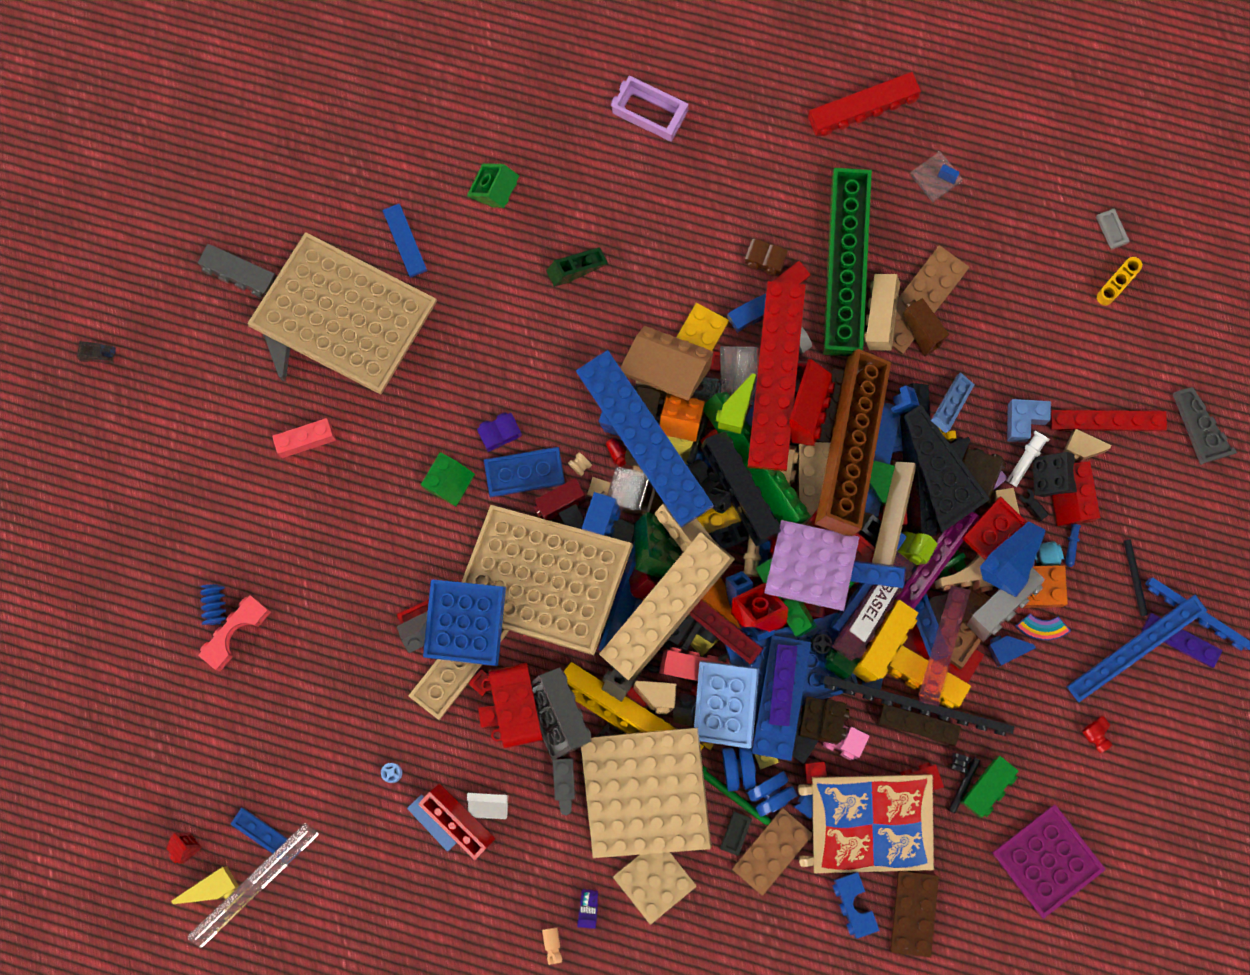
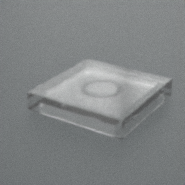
[910,151,963,202]
[607,467,648,510]

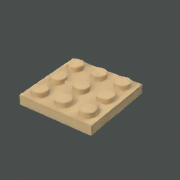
[613,852,697,925]

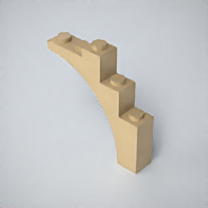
[934,488,1020,593]

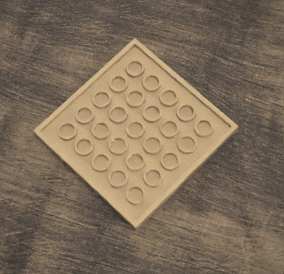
[581,727,711,858]

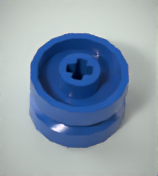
[722,747,756,792]
[746,771,798,817]

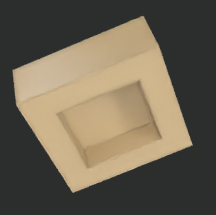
[587,477,611,498]

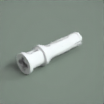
[1006,431,1050,487]

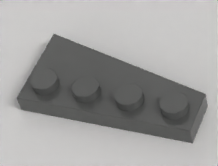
[1173,387,1237,465]

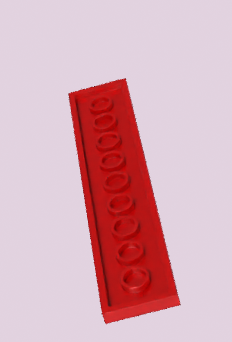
[748,281,806,471]

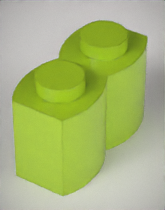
[895,532,937,565]

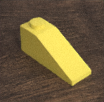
[172,867,239,904]

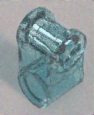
[693,377,727,399]

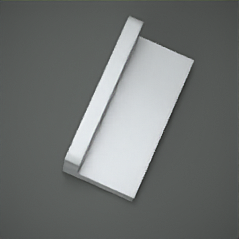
[467,793,509,819]

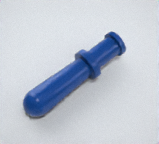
[1065,524,1081,567]

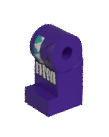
[577,889,598,929]

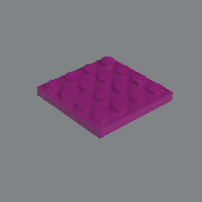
[992,804,1106,919]

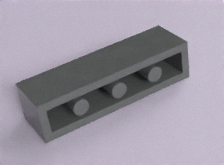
[198,244,277,298]

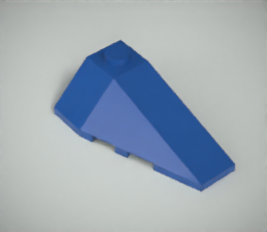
[980,521,1046,597]

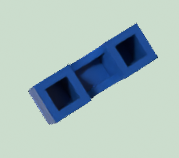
[832,872,880,939]

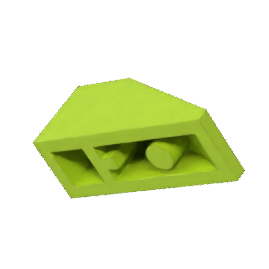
[716,373,756,434]

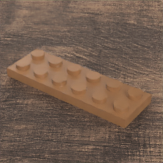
[892,245,970,355]

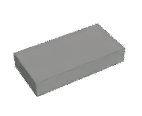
[1096,208,1130,250]

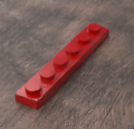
[1050,410,1167,431]

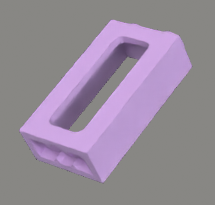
[611,76,688,142]

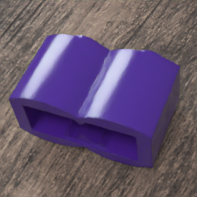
[477,412,522,452]

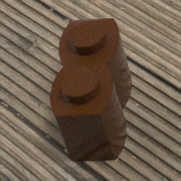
[745,239,788,276]

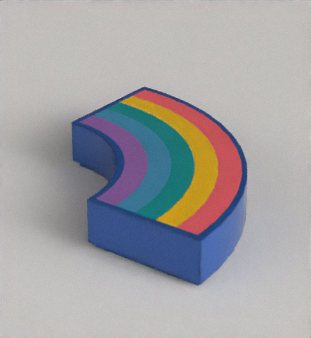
[1015,613,1071,640]

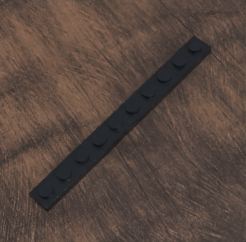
[819,675,1015,736]

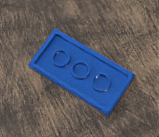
[484,447,565,498]

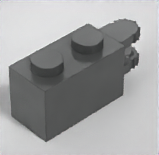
[553,759,576,816]

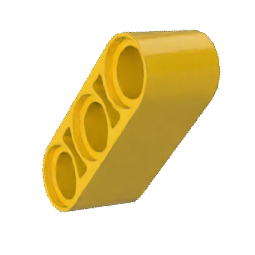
[1097,257,1142,306]

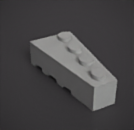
[967,567,1045,642]

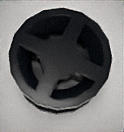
[810,634,833,654]
[948,753,971,774]

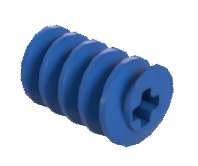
[200,584,227,625]

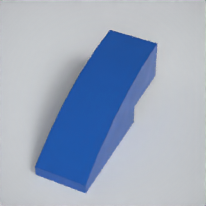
[727,294,766,333]

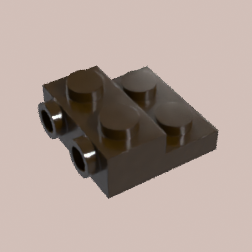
[798,696,849,745]

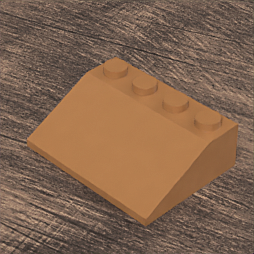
[620,326,713,401]

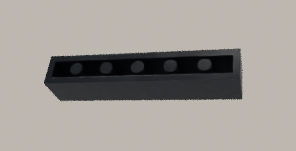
[701,431,781,547]

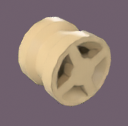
[568,452,592,476]

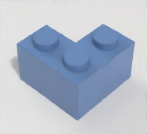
[1007,399,1051,443]

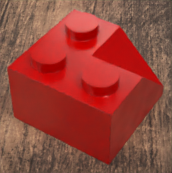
[731,583,789,632]

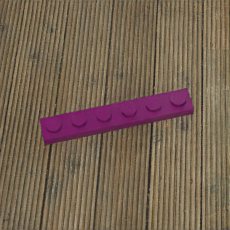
[895,512,979,609]

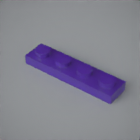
[1141,613,1223,668]
[769,644,798,727]

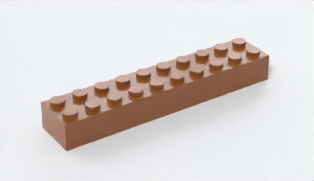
[815,349,891,536]

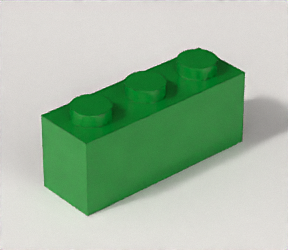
[961,756,1018,818]

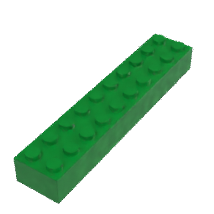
[823,168,872,357]

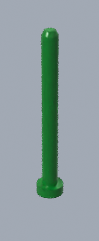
[702,765,771,825]

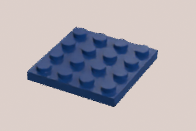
[423,579,506,666]

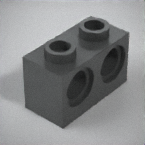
[602,666,642,702]

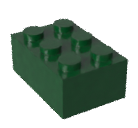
[634,512,681,579]

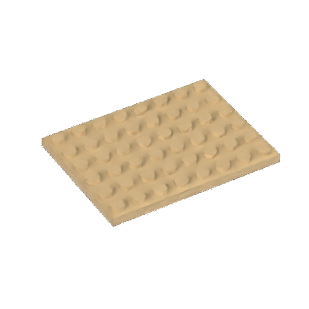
[247,232,437,394]
[462,505,633,656]

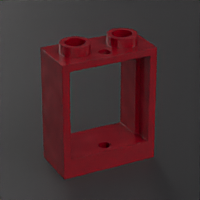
[533,478,586,521]

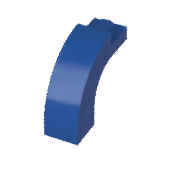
[726,571,774,642]

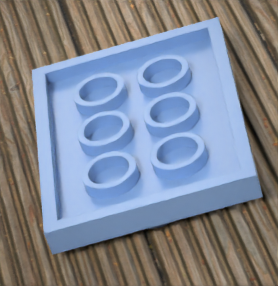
[694,661,759,748]

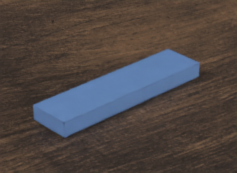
[931,372,975,433]

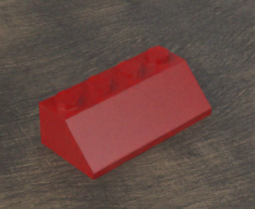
[789,359,835,446]

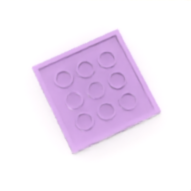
[765,520,859,611]

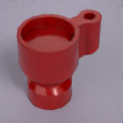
[1082,715,1113,753]

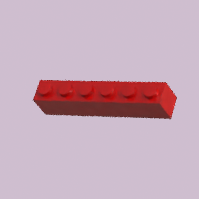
[808,72,921,137]

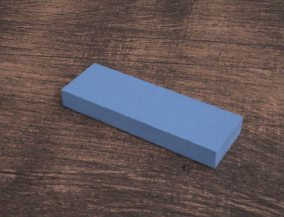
[407,794,457,852]

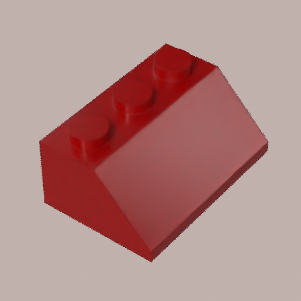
[1051,461,1100,527]

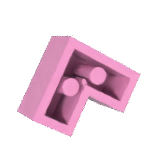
[820,725,870,760]

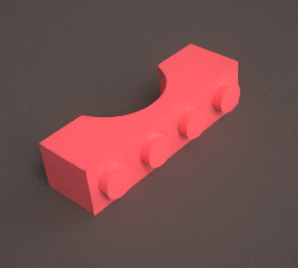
[198,595,271,672]

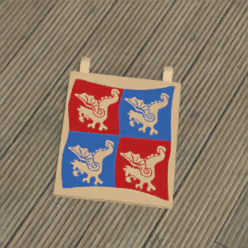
[798,774,934,873]

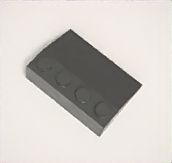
[531,668,591,761]

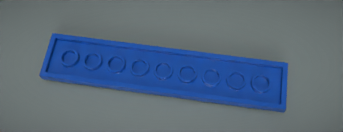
[576,350,714,528]

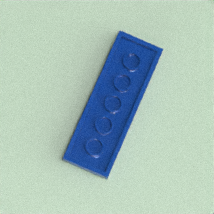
[752,635,811,761]

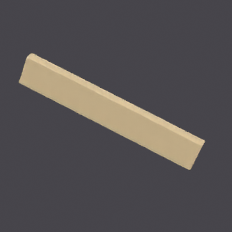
[872,462,916,565]

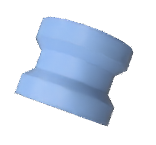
[381,763,402,783]

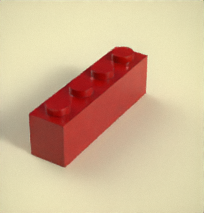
[418,783,496,860]

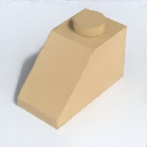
[1063,429,1111,461]

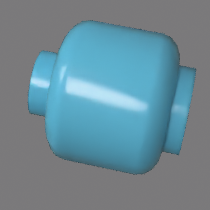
[1035,541,1064,566]

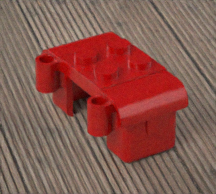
[481,663,543,749]

